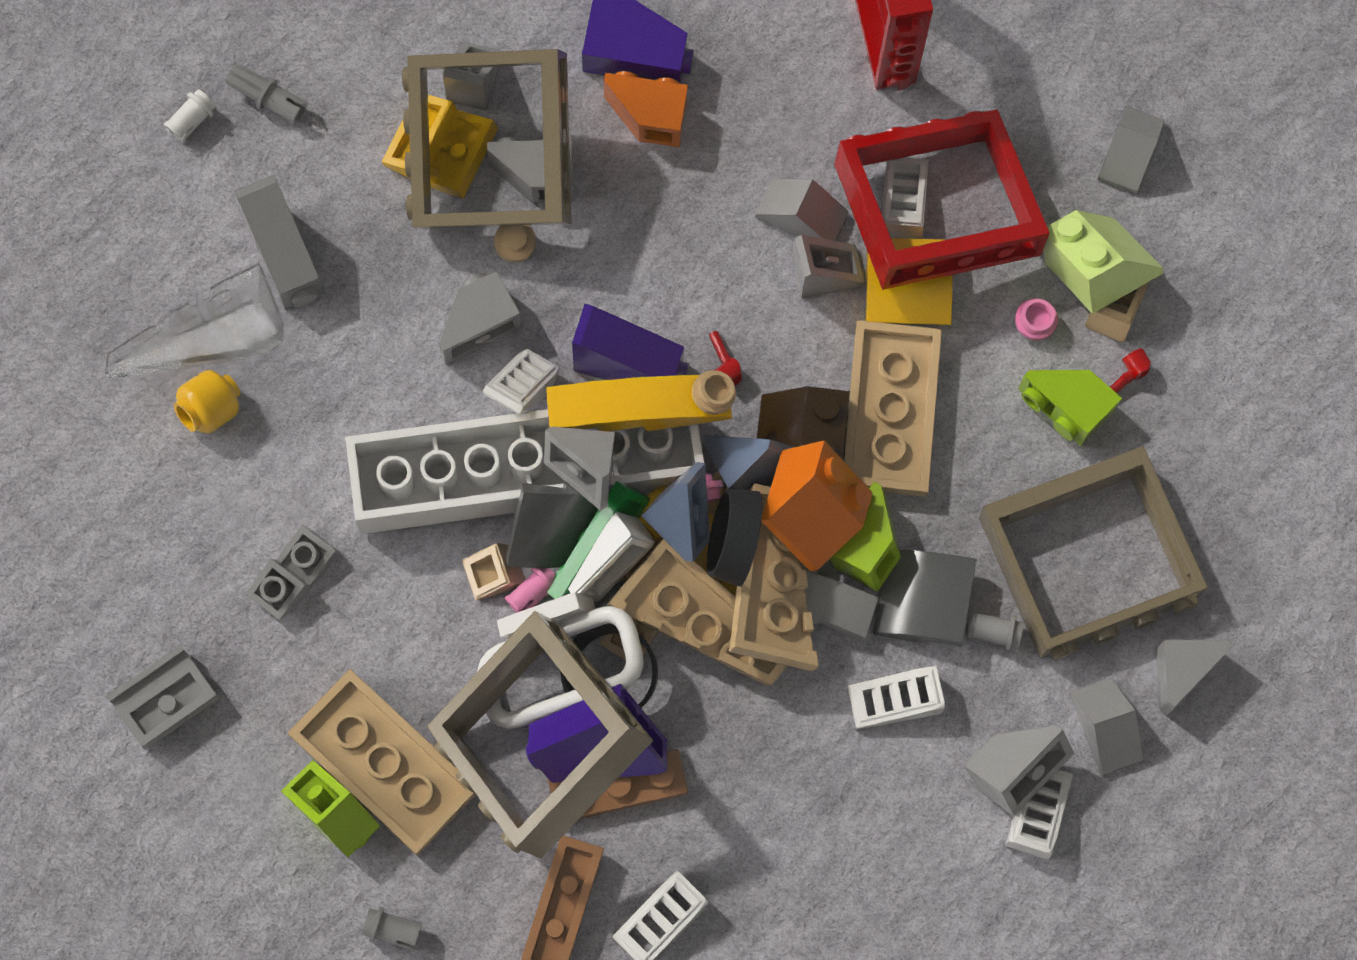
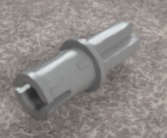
[225,64,308,125]

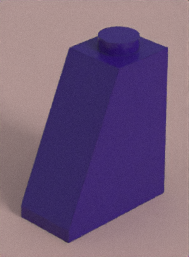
[582,0,694,84]
[572,304,690,380]
[526,684,667,783]

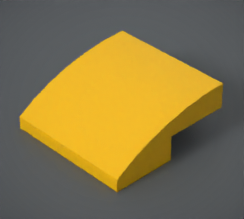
[381,95,498,199]
[865,238,953,325]

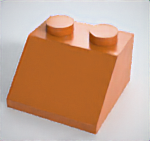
[761,440,873,572]

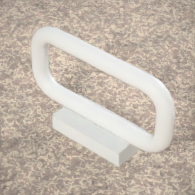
[477,592,644,729]

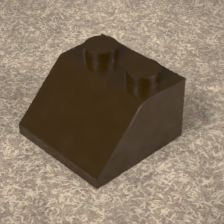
[756,386,850,460]

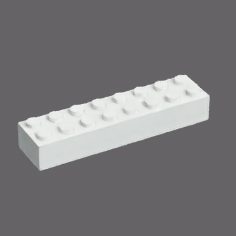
[345,409,704,534]

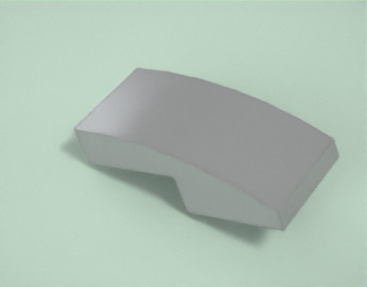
[246,525,340,620]
[805,571,879,640]

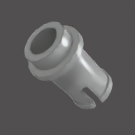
[967,611,1024,651]
[362,907,422,952]

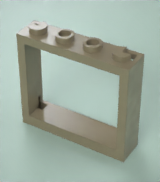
[402,49,572,229]
[979,446,1208,660]
[427,611,653,859]

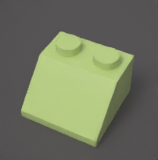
[1043,210,1164,314]

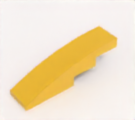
[546,375,733,432]

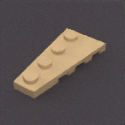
[729,483,819,671]
[606,538,787,686]

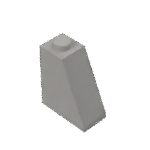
[234,175,324,309]

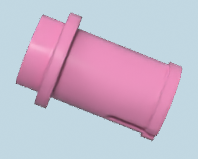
[504,568,556,613]

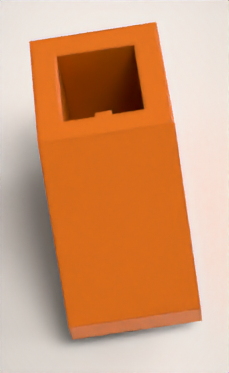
[604,71,688,147]

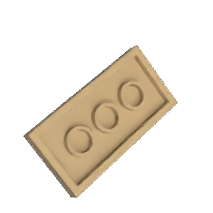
[843,320,942,497]
[287,669,476,856]

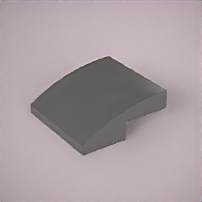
[506,481,599,568]
[873,549,977,647]

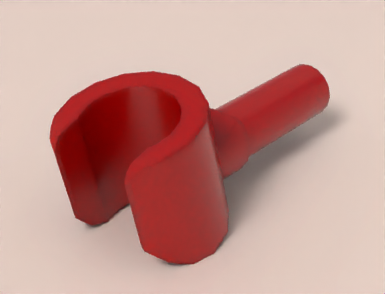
[709,331,742,385]
[1110,348,1151,394]

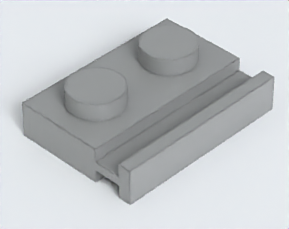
[107,645,219,750]

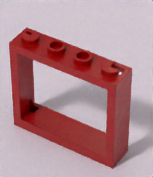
[855,0,933,91]
[834,109,1050,290]

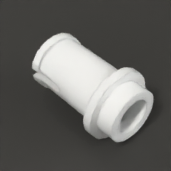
[163,89,217,143]

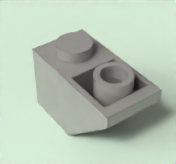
[487,137,574,203]

